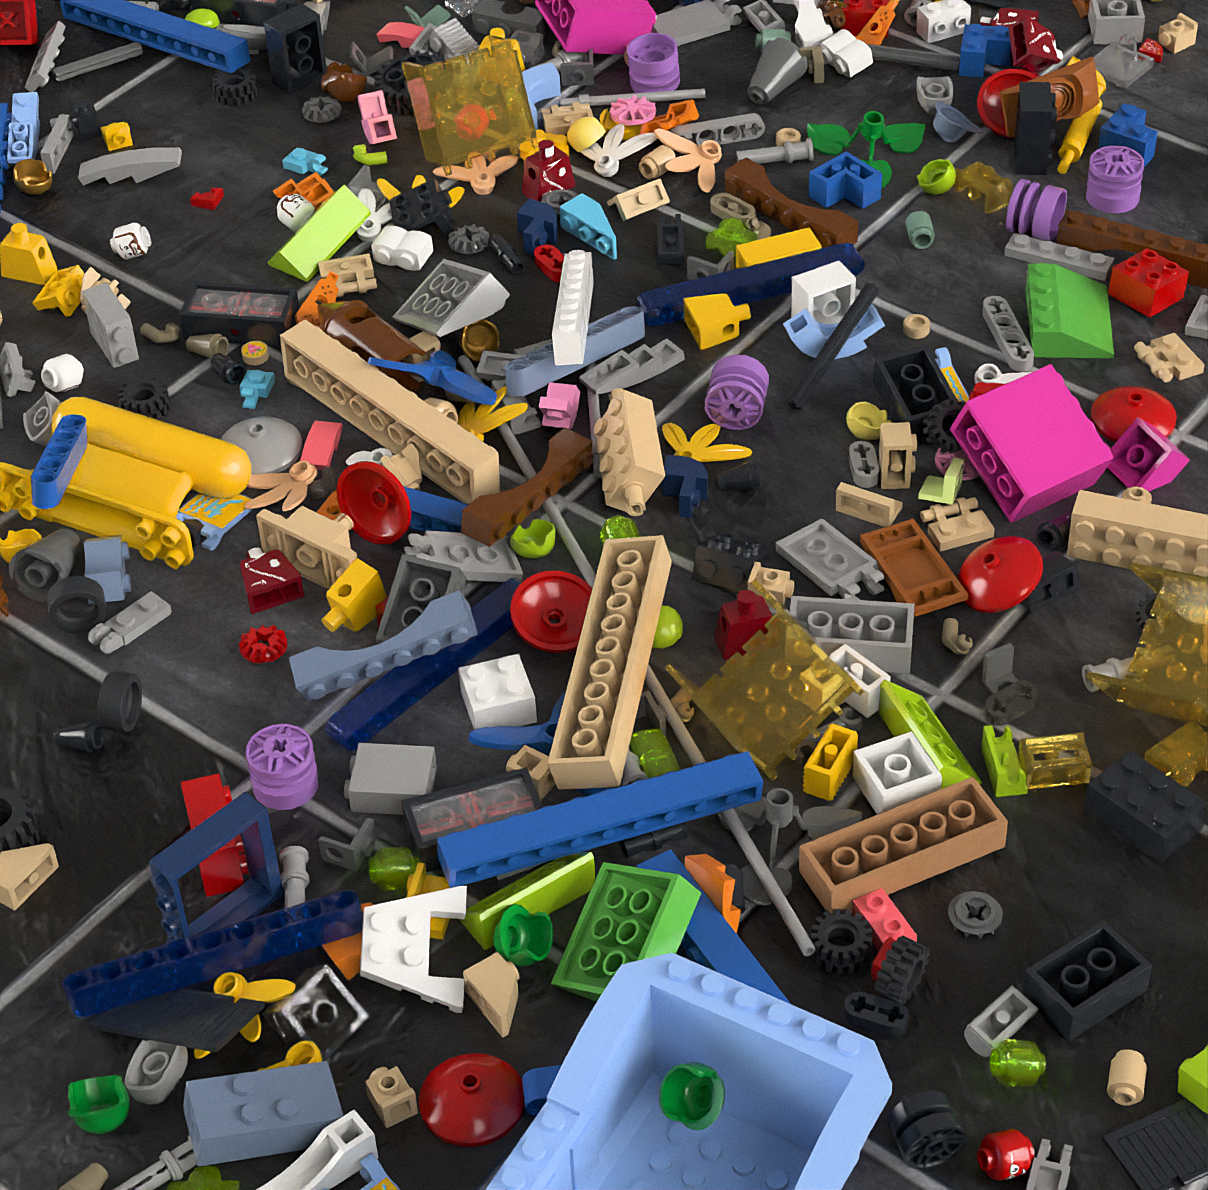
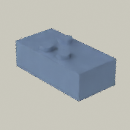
[183,1061,344,1166]

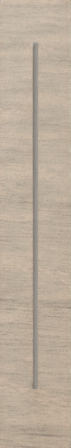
[458,355,816,956]

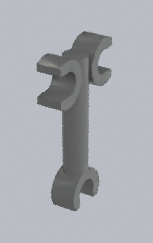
[777,707,862,766]

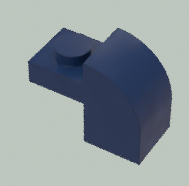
[517,199,558,256]
[662,455,708,518]

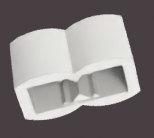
[819,29,873,77]
[371,226,433,271]

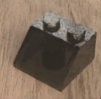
[262,964,368,1061]

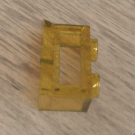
[955,161,1013,214]
[1018,732,1092,789]

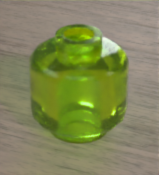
[599,516,641,546]
[369,846,419,891]
[989,1039,1046,1087]

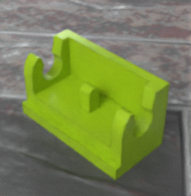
[981,725,1028,797]

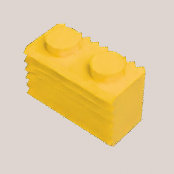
[803,723,858,801]

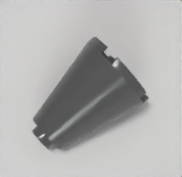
[747,38,808,104]
[9,528,81,602]

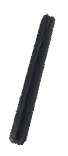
[787,283,879,410]

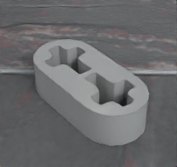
[849,441,879,488]

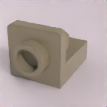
[798,46,824,84]

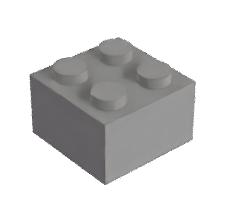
[1088,0,1145,45]

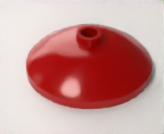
[977,69,1038,139]
[1090,386,1177,443]
[337,461,411,545]
[957,536,1043,613]
[510,571,593,653]
[419,1053,525,1147]

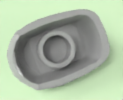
[916,76,953,115]
[23,391,61,446]
[124,1040,188,1104]

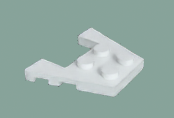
[360,886,467,1013]

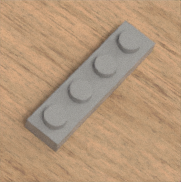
[24,21,66,92]
[1004,233,1114,281]

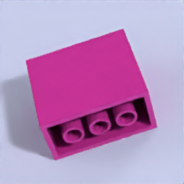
[535,0,656,55]
[950,364,1114,523]

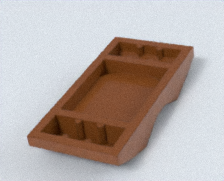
[1000,57,1100,137]
[860,519,968,617]

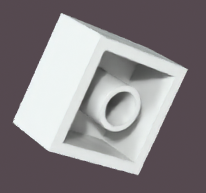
[791,261,856,324]
[459,654,537,730]
[853,731,942,815]

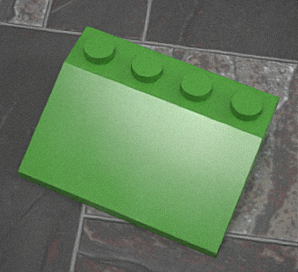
[1026,263,1114,359]
[551,862,701,1002]

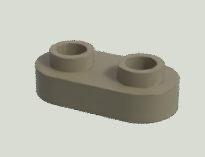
[710,193,755,228]

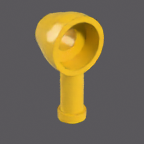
[257,1041,323,1071]

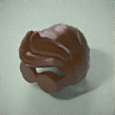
[321,62,367,103]

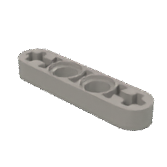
[670,113,765,146]
[982,296,1034,372]

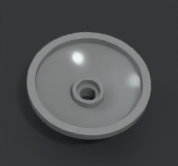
[218,24,267,54]
[220,416,303,475]

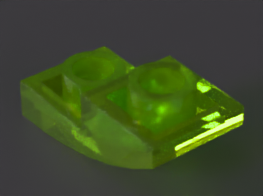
[630,728,680,779]

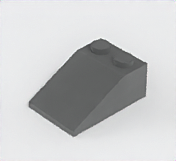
[375,554,467,655]

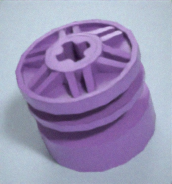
[627,33,680,93]
[1086,146,1144,213]
[1006,179,1067,242]
[705,354,769,430]
[246,724,319,810]

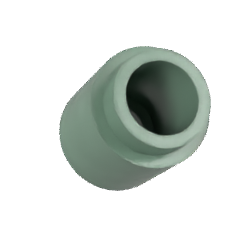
[755,29,791,53]
[905,211,935,249]

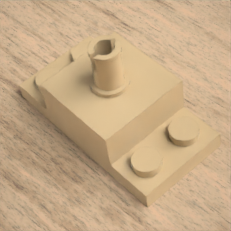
[256,506,357,589]

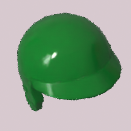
[493,904,553,967]
[659,1062,726,1131]
[67,1075,130,1134]

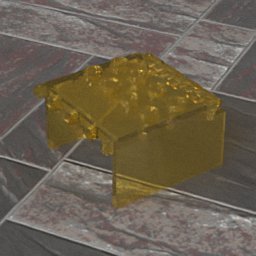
[402,36,539,176]
[1086,562,1208,726]
[665,579,865,781]

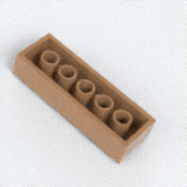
[799,777,1008,915]

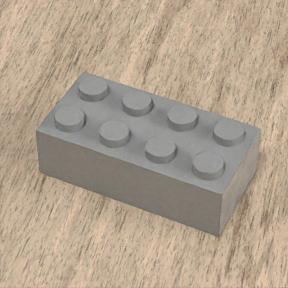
[786,596,914,674]

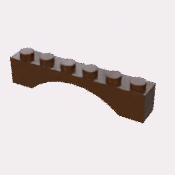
[725,157,858,256]
[1056,209,1208,289]
[461,428,593,547]

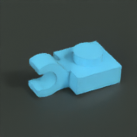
[282,148,328,176]
[240,370,275,409]

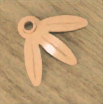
[654,129,722,193]
[433,152,519,195]
[245,460,317,511]

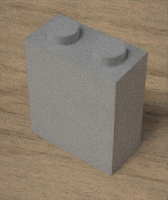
[81,282,139,368]
[344,743,437,815]

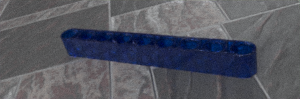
[635,242,865,326]
[325,577,522,751]
[62,890,363,1017]

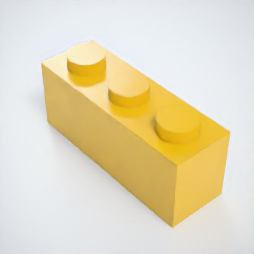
[736,228,821,284]

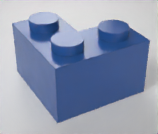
[959,24,1011,78]
[1098,103,1158,167]
[809,151,882,209]

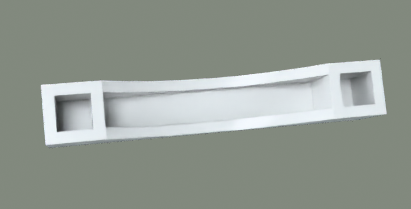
[792,0,833,48]
[256,1110,378,1190]

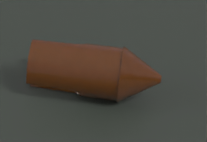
[317,300,427,392]

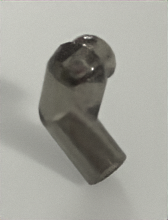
[307,467,336,501]

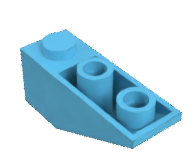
[560,193,617,260]

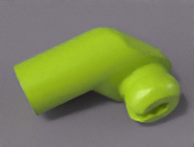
[353,144,387,166]

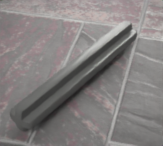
[52,42,143,82]
[867,44,960,71]

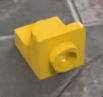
[100,122,133,151]

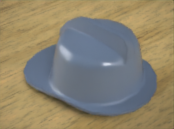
[933,102,983,142]

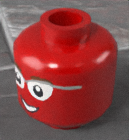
[977,1129,1034,1181]

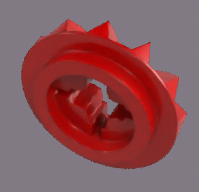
[238,624,288,663]

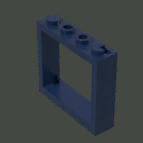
[149,791,284,964]

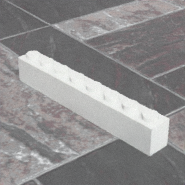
[552,250,594,365]

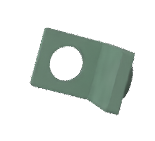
[404,4,451,28]

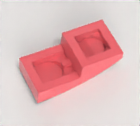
[376,22,425,48]
[300,420,343,471]

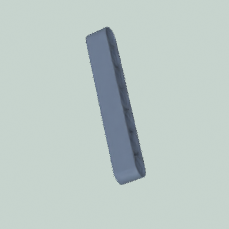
[504,306,645,396]

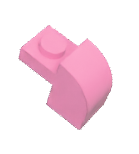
[357,90,397,144]
[539,382,580,429]

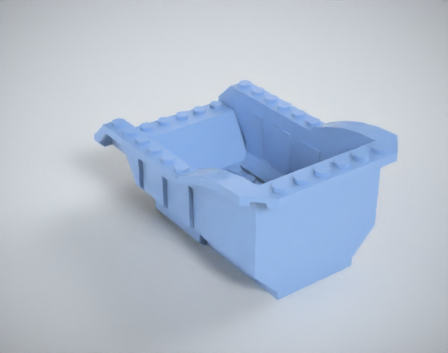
[486,953,892,1190]

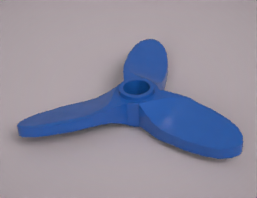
[368,350,497,405]
[468,691,608,797]

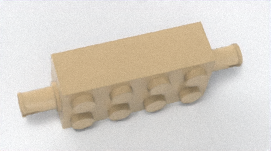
[594,388,665,516]

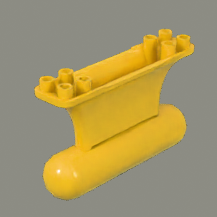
[0,397,252,569]

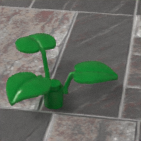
[807,111,926,188]

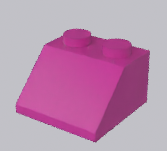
[1107,417,1190,491]

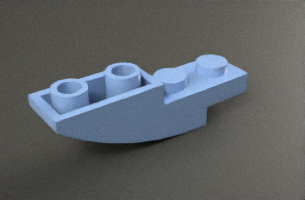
[7,92,40,163]

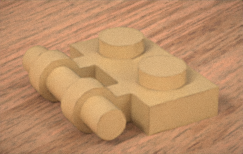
[541,102,593,135]
[318,254,377,298]
[1134,333,1204,383]
[920,497,995,552]

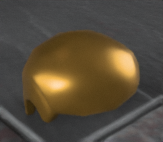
[13,159,52,195]
[459,319,500,361]

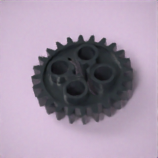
[374,50,453,108]

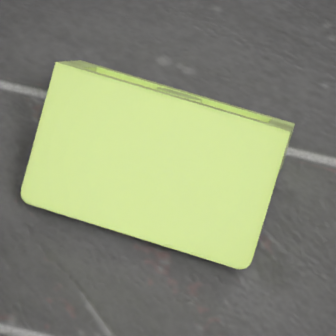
[918,457,965,505]

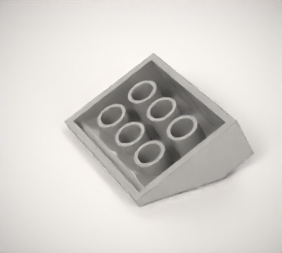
[392,259,510,337]

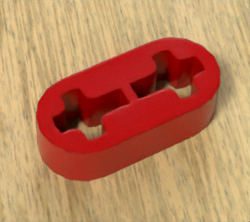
[534,245,564,282]

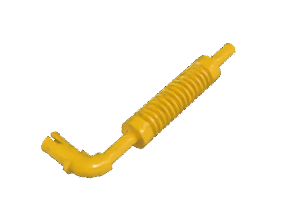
[1057,56,1106,174]

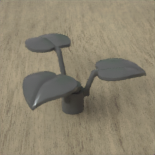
[717,788,862,905]

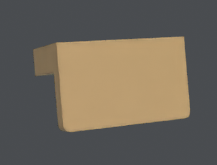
[607,179,670,221]
[836,482,902,527]

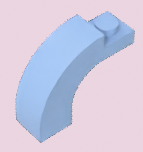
[509,62,561,132]
[783,304,885,359]

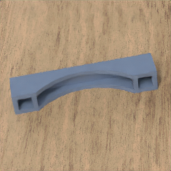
[289,590,478,701]

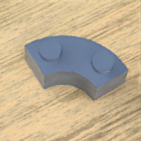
[84,535,131,604]

